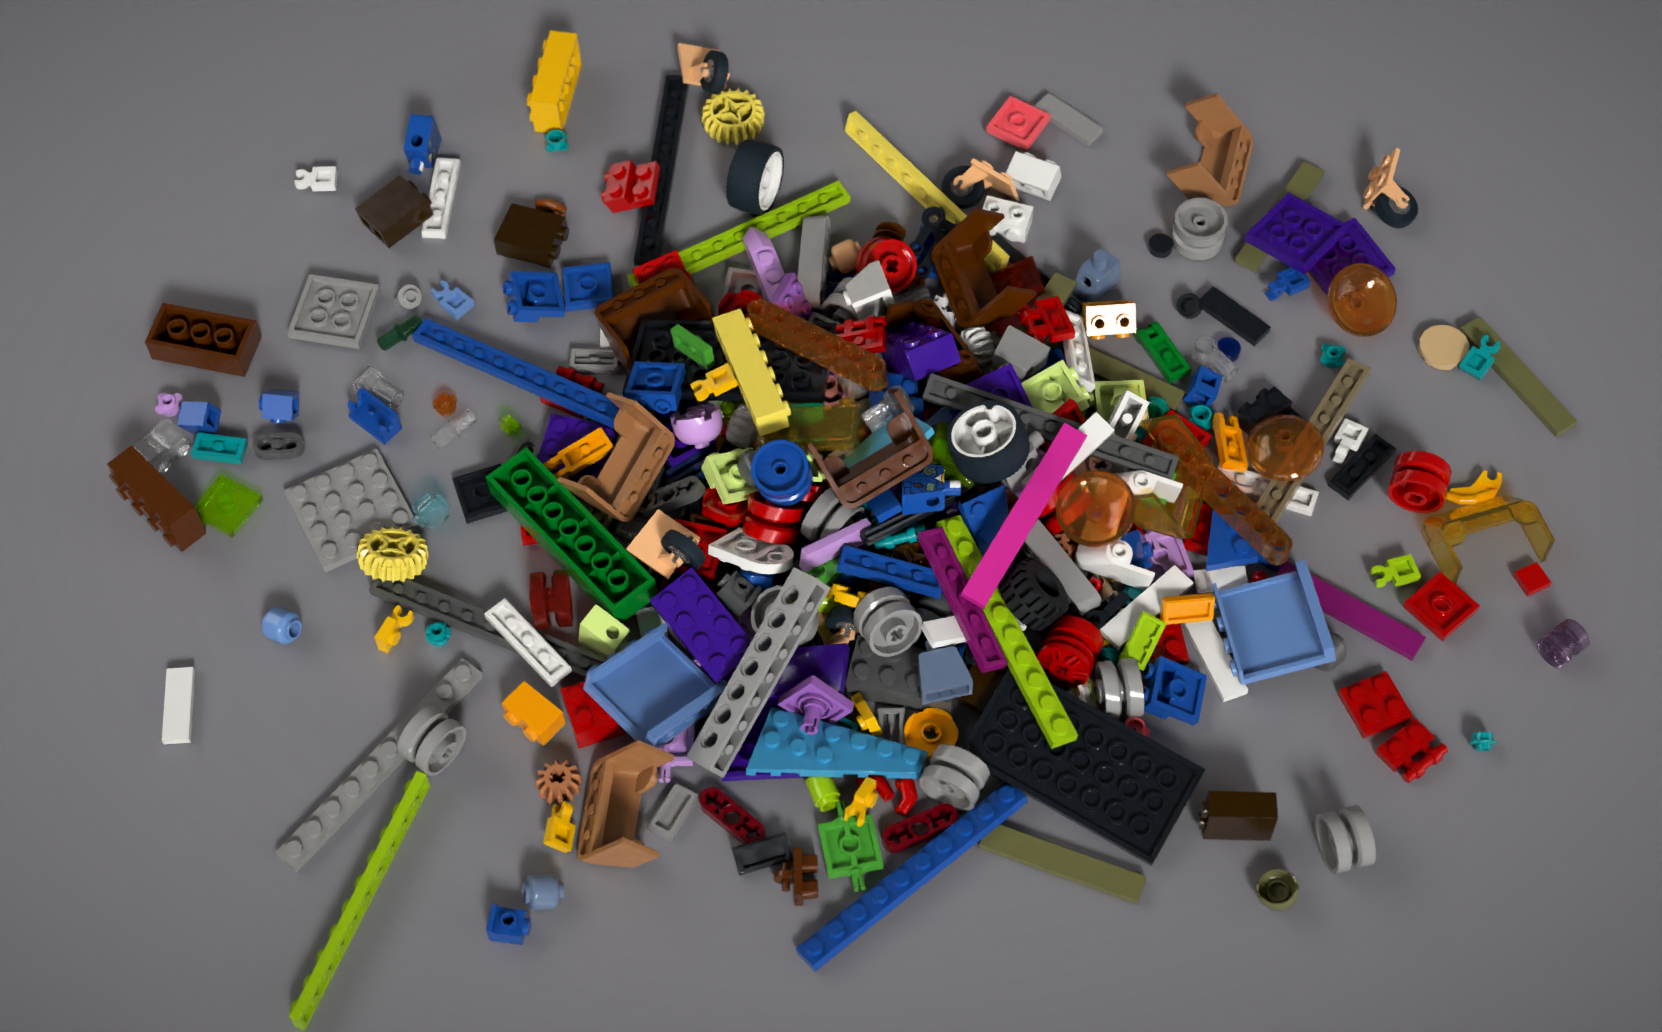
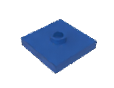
[562,262,614,312]

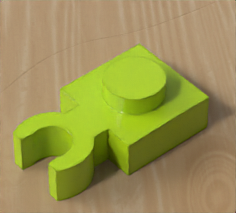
[1370,554,1421,588]

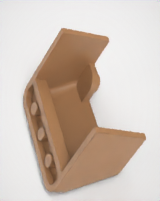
[1167,93,1253,207]
[557,392,675,522]
[577,740,674,868]

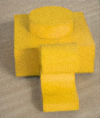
[374,605,414,654]
[844,777,878,827]
[543,801,576,853]

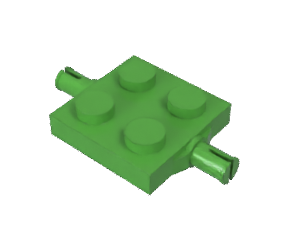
[818,801,883,892]

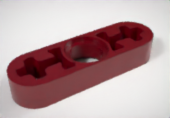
[699,787,765,844]
[882,803,957,853]

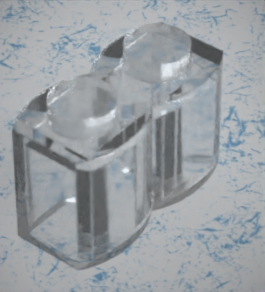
[133,418,192,473]

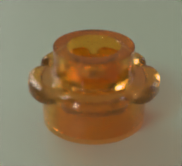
[433,393,457,416]

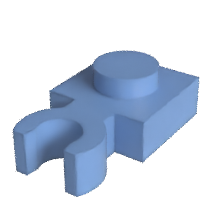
[431,280,475,320]

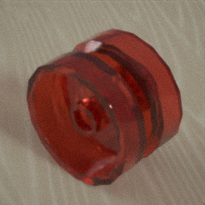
[529,569,574,630]

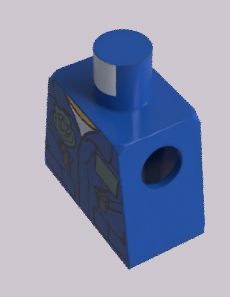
[404,114,442,175]
[902,464,961,515]

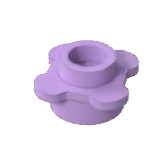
[155,393,183,417]

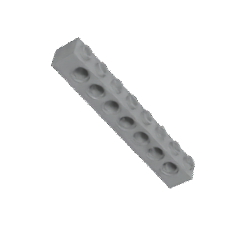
[686,567,830,778]

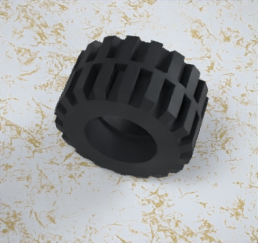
[999,558,1069,631]

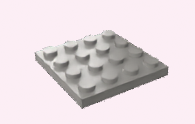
[283,448,419,573]

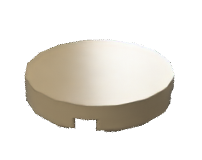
[1418,325,1469,370]

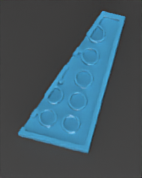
[746,707,928,779]

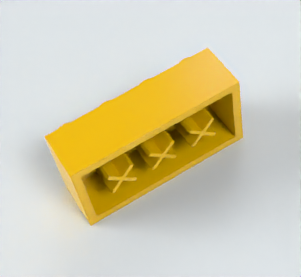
[527,30,582,133]

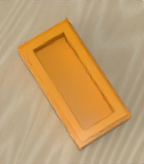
[1160,593,1215,625]

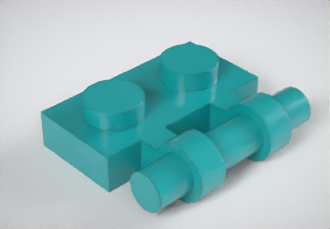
[874,519,926,550]

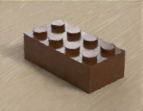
[145,303,262,377]
[107,445,206,552]

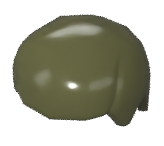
[1256,869,1299,911]

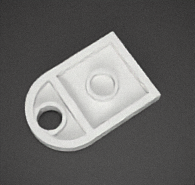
[708,527,794,574]

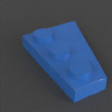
[958,484,1013,569]
[1206,492,1258,571]

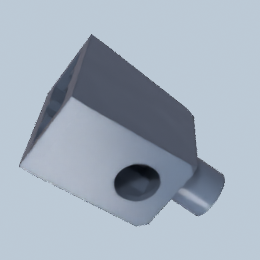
[1072,249,1121,303]
[918,640,973,705]

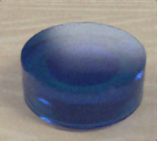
[1215,337,1241,363]

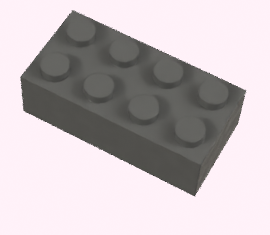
[846,635,963,715]

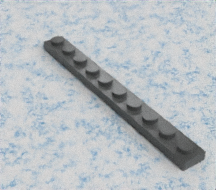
[922,373,1179,480]
[369,578,607,681]

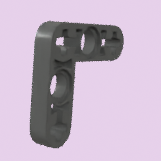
[638,465,706,519]

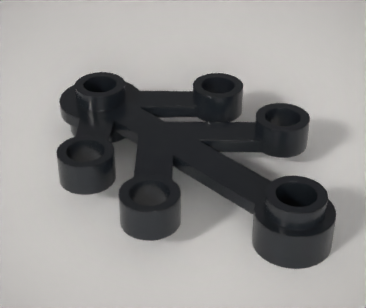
[909,206,957,292]

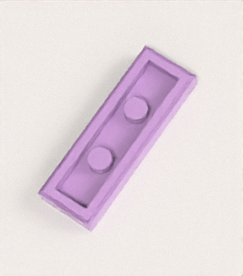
[799,518,871,572]

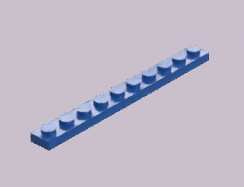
[412,318,620,429]
[795,783,1028,972]

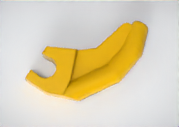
[1445,470,1502,505]

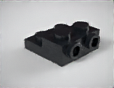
[1237,386,1307,457]

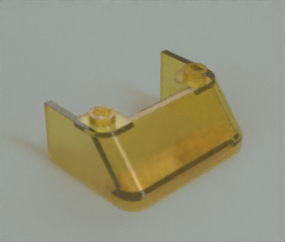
[755,397,872,452]
[1125,414,1212,539]
[1421,495,1555,584]

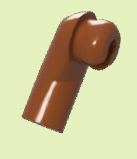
[535,199,567,218]

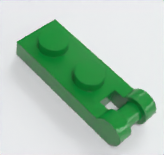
[1133,321,1191,384]

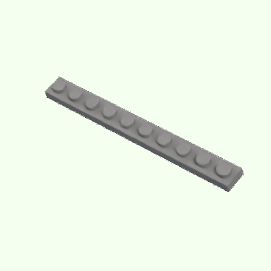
[275,658,483,872]

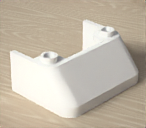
[842,260,899,375]
[1075,470,1183,591]

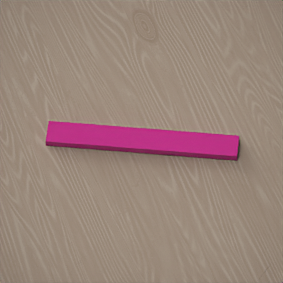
[961,422,1087,609]

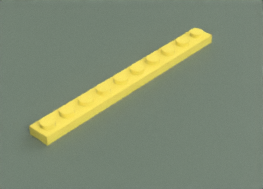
[845,111,1010,277]

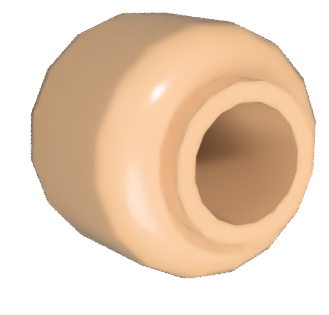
[828,239,861,275]

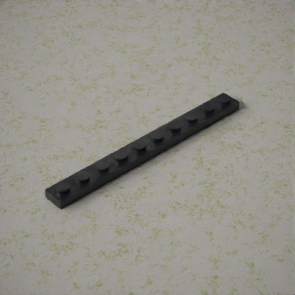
[634,75,689,266]

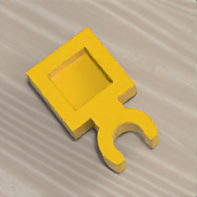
[691,363,738,402]
[850,692,883,737]

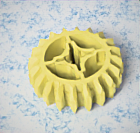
[702,87,765,146]
[357,527,428,583]

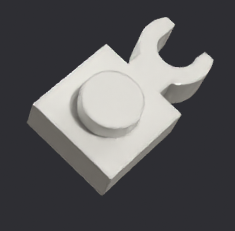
[294,166,338,191]

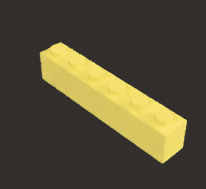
[712,308,791,436]

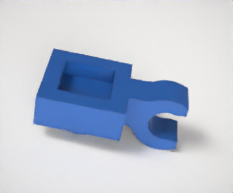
[1265,267,1311,301]

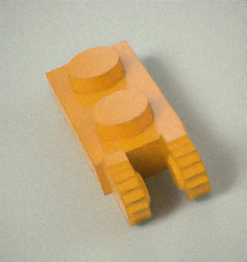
[1212,412,1248,473]
[543,428,614,479]

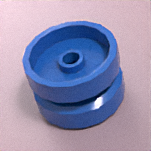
[751,440,813,506]

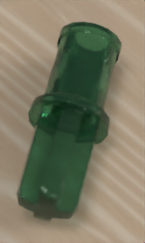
[377,314,422,351]

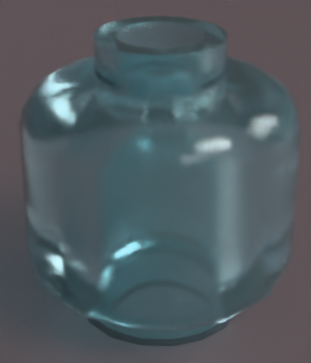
[412,491,450,530]

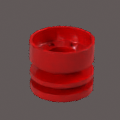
[1037,616,1103,688]

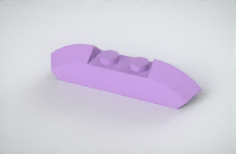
[742,226,785,322]

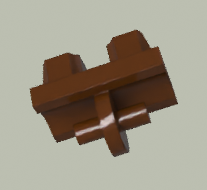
[774,848,818,906]

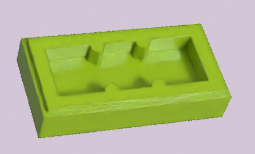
[1119,611,1167,671]

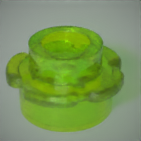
[499,413,522,436]

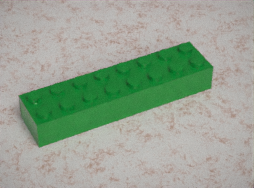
[485,447,658,623]

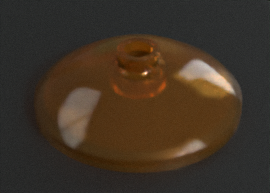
[1328,263,1397,337]
[1246,414,1324,482]
[1056,470,1136,547]

